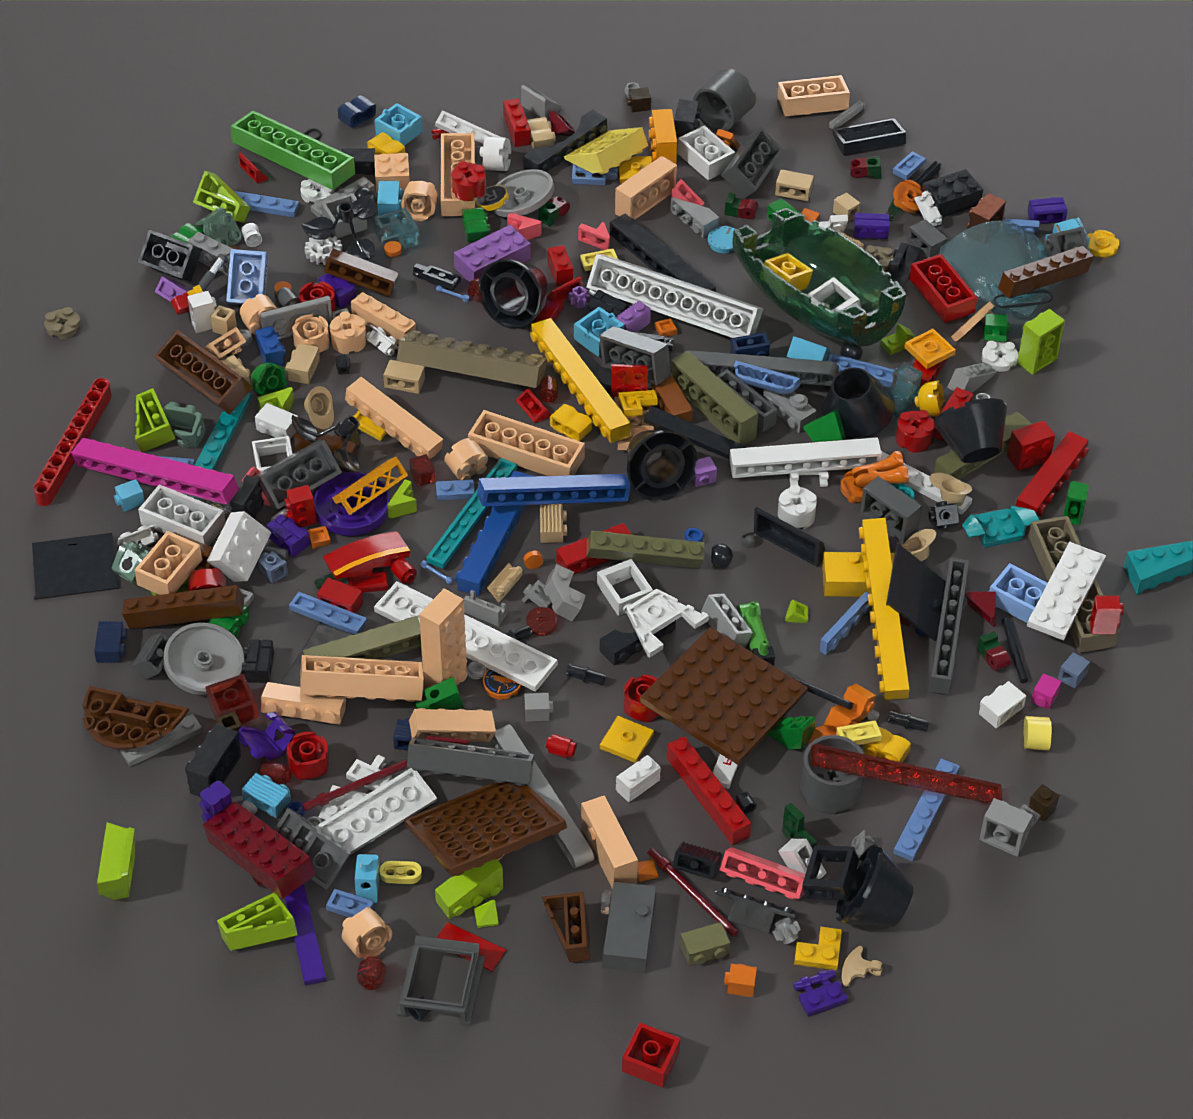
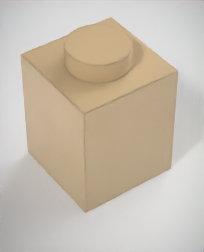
[833,192,861,222]
[210,305,237,335]

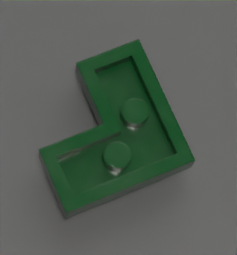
[782,803,817,849]

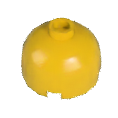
[915,380,945,418]

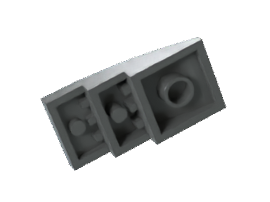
[274,808,350,890]

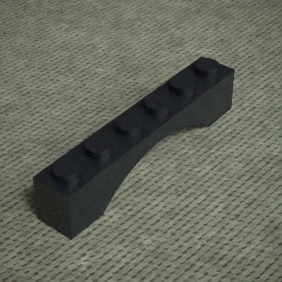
[523,109,607,172]

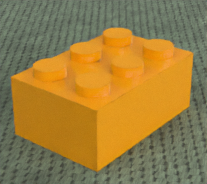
[648,109,677,164]

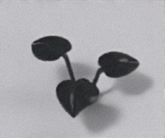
[302,194,377,260]
[291,415,360,473]

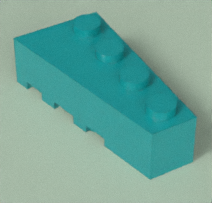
[1123,541,1193,595]

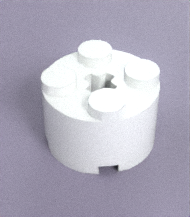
[480,137,511,171]
[778,485,817,529]

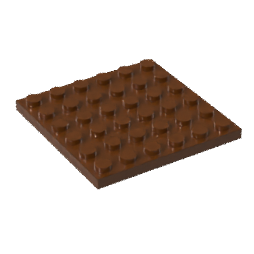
[639,627,808,765]
[404,781,567,877]

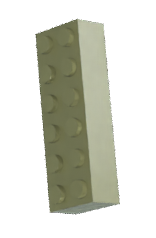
[671,351,758,445]

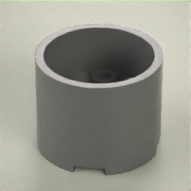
[693,69,756,131]
[800,735,866,814]

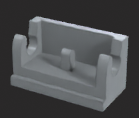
[464,590,508,627]

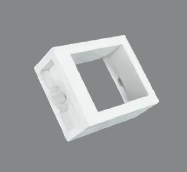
[806,277,862,329]
[252,436,292,472]
[597,559,653,616]

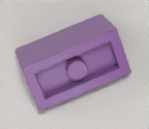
[155,276,191,301]

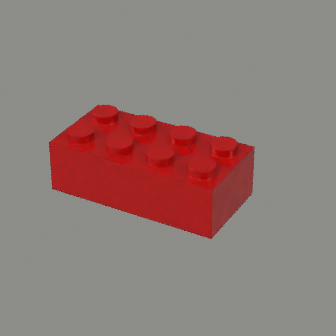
[909,254,977,323]

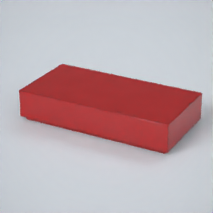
[348,571,388,593]

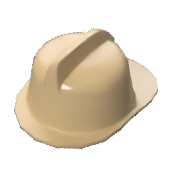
[304,386,334,430]
[929,473,972,506]
[901,529,937,561]

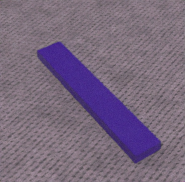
[285,884,326,985]

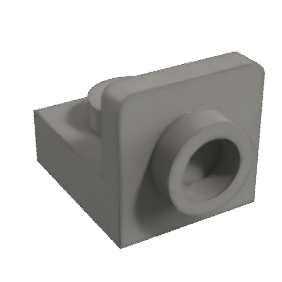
[521,580,551,610]

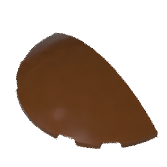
[83,686,189,750]

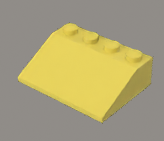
[564,127,649,175]

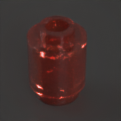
[540,376,558,403]
[260,761,292,785]

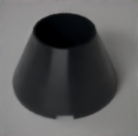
[479,259,548,328]
[822,367,895,439]
[933,398,1007,463]
[627,430,698,501]
[836,844,914,927]

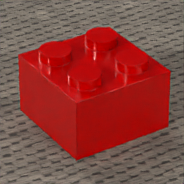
[1007,420,1055,471]
[622,1023,681,1088]

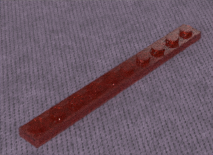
[811,743,1002,804]

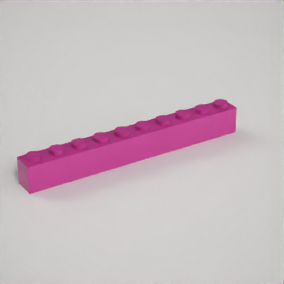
[71,438,239,505]

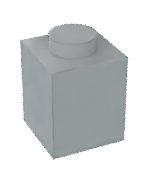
[524,693,553,722]

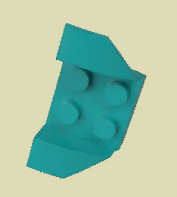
[962,506,1039,548]

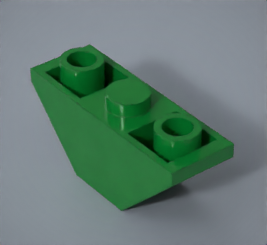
[767,716,816,750]

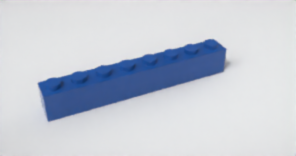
[455,471,535,596]
[477,474,630,506]

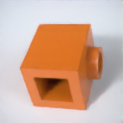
[724,964,757,997]

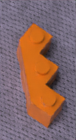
[807,683,876,746]

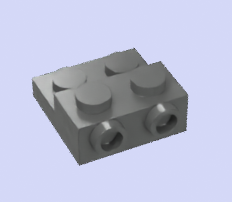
[1046,226,1090,256]

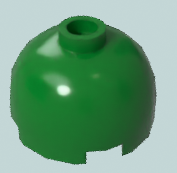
[250,362,287,397]

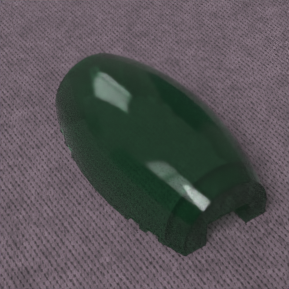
[732,208,906,346]

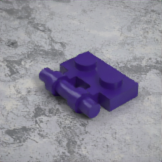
[793,969,848,1017]

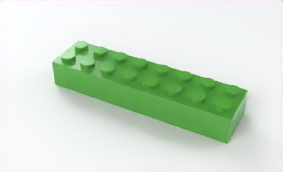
[231,111,355,190]

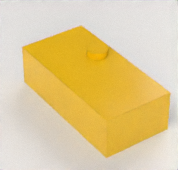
[822,552,895,597]

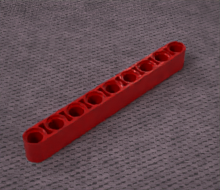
[33,378,112,506]

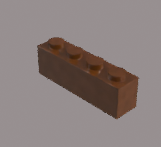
[324,248,399,296]

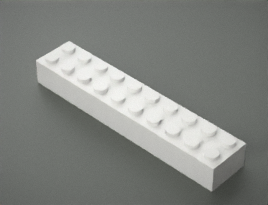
[586,254,763,338]

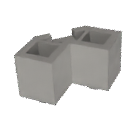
[543,564,586,621]

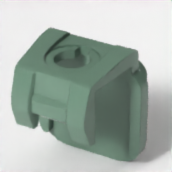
[195,207,242,247]
[163,402,206,449]
[112,540,150,586]

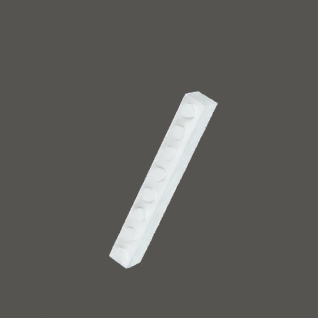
[730,438,881,478]

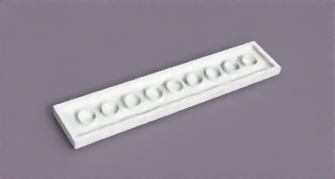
[374,581,558,692]

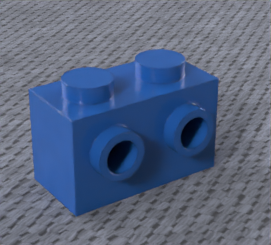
[255,326,286,366]

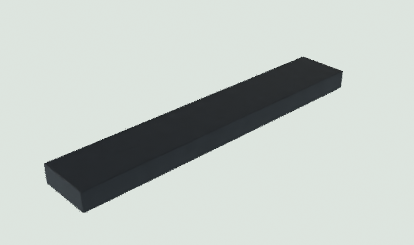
[644,406,749,459]

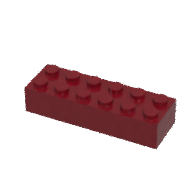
[202,801,316,899]

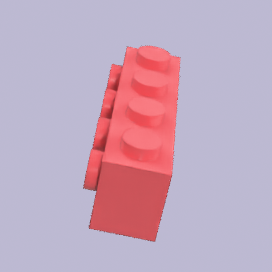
[720,847,805,900]

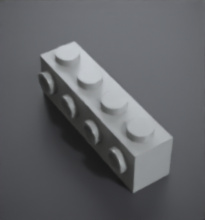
[187,232,232,276]

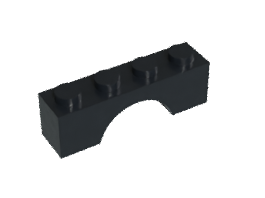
[599,620,676,665]

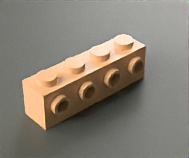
[351,292,417,344]
[261,682,346,724]
[409,708,496,742]

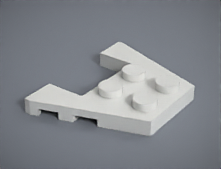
[626,589,709,658]

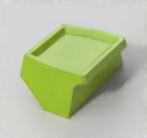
[97,822,135,900]

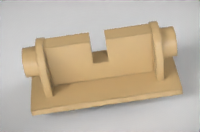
[487,563,523,603]

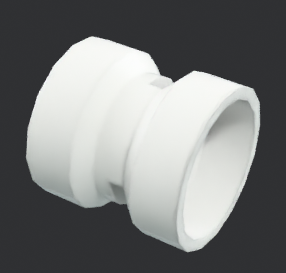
[242,223,262,247]

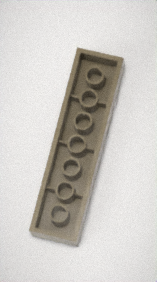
[397,330,547,388]
[1029,516,1120,653]

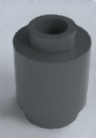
[277,287,300,307]

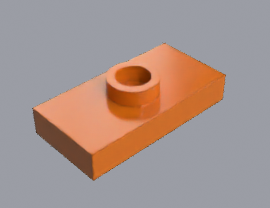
[716,129,740,150]

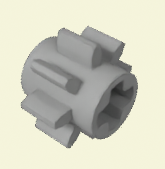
[772,917,801,944]

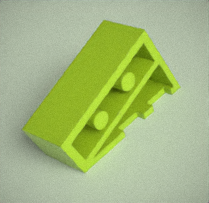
[193,171,250,223]
[135,388,176,453]
[435,859,503,919]
[217,893,298,951]

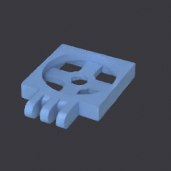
[572,164,618,185]

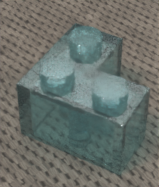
[374,208,420,249]
[889,363,922,418]

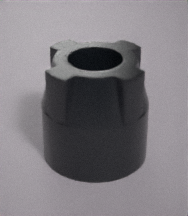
[336,355,350,375]
[735,792,757,815]
[408,996,432,1021]

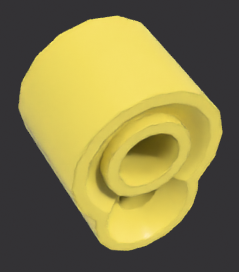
[1024,716,1052,750]

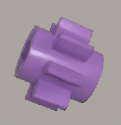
[569,286,590,308]

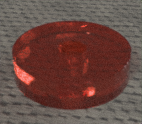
[526,607,557,636]

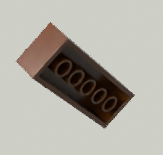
[154,330,253,415]

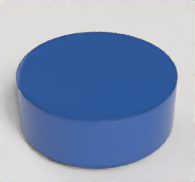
[684,528,703,542]

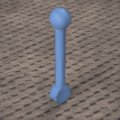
[436,285,469,302]
[420,560,453,584]

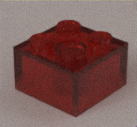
[205,674,259,724]

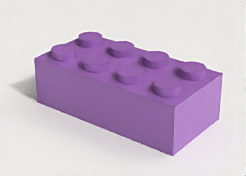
[454,225,531,287]

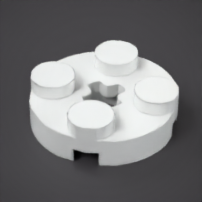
[300,179,335,204]
[982,341,1018,372]

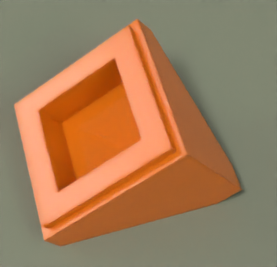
[637,859,659,882]

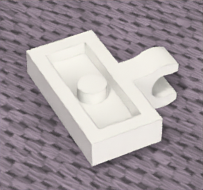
[346,755,392,791]

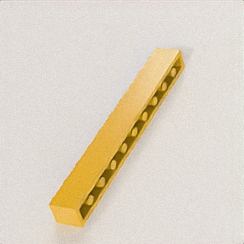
[530,318,631,443]
[859,518,909,700]

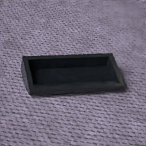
[832,118,906,155]
[753,507,825,567]

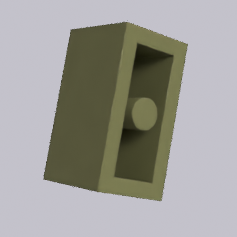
[680,922,730,966]

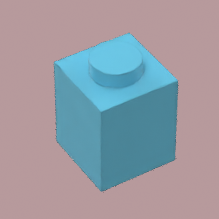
[114,479,145,512]

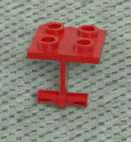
[611,364,648,397]

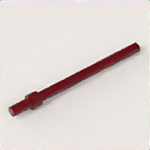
[302,759,407,811]
[647,848,739,937]

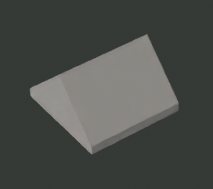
[521,85,562,119]

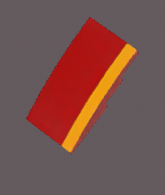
[323,531,410,579]

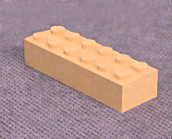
[441,133,475,216]
[468,410,585,476]
[419,589,468,690]
[300,655,424,702]

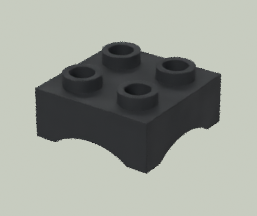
[229,475,264,519]

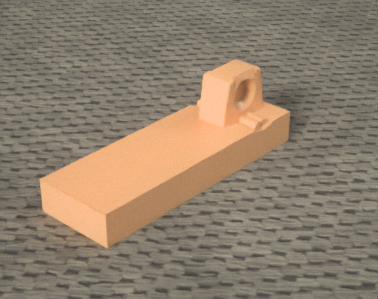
[951,301,994,342]

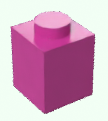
[1031,673,1062,710]

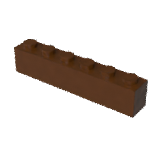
[998,246,1093,299]
[122,585,244,629]

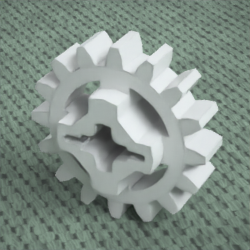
[305,236,343,265]

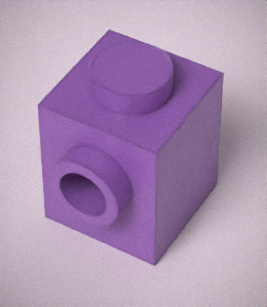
[692,456,717,487]

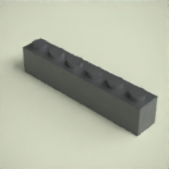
[407,737,534,786]

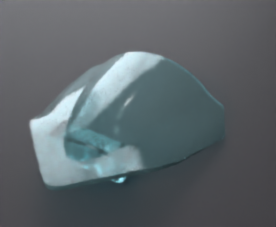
[939,221,1053,317]

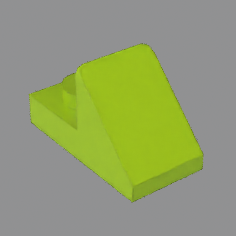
[880,323,917,355]
[257,387,294,411]
[388,479,417,518]

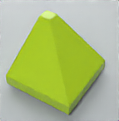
[785,599,808,623]
[474,900,498,928]

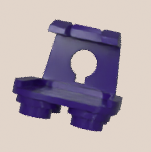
[238,712,296,761]

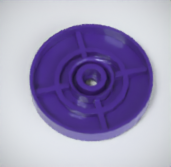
[314,472,390,536]

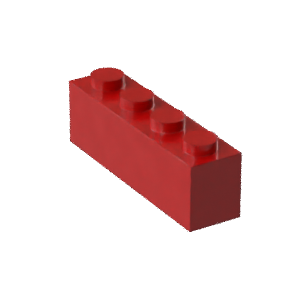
[556,523,632,575]

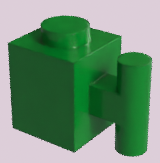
[984,314,1010,343]

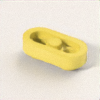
[379,861,422,884]

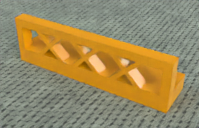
[332,456,408,515]

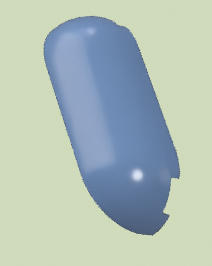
[734,361,801,394]

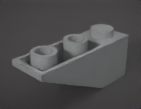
[671,197,720,238]
[947,362,997,393]

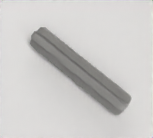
[829,100,865,129]

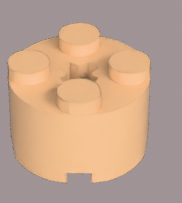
[401,181,438,221]
[240,294,278,335]
[330,311,366,354]
[292,314,330,353]
[444,438,488,480]
[342,907,392,960]

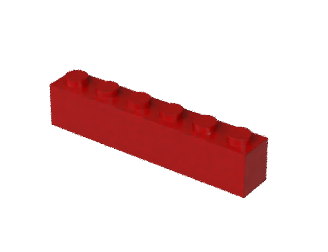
[1016,431,1089,516]
[666,736,751,846]

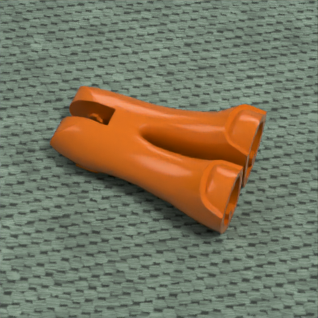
[851,451,909,488]

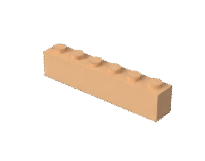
[345,377,443,462]

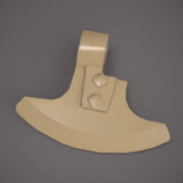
[842,946,883,987]

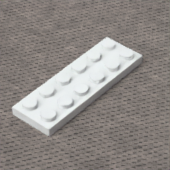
[1027,542,1106,640]
[316,768,437,855]

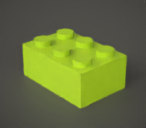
[1017,309,1065,375]

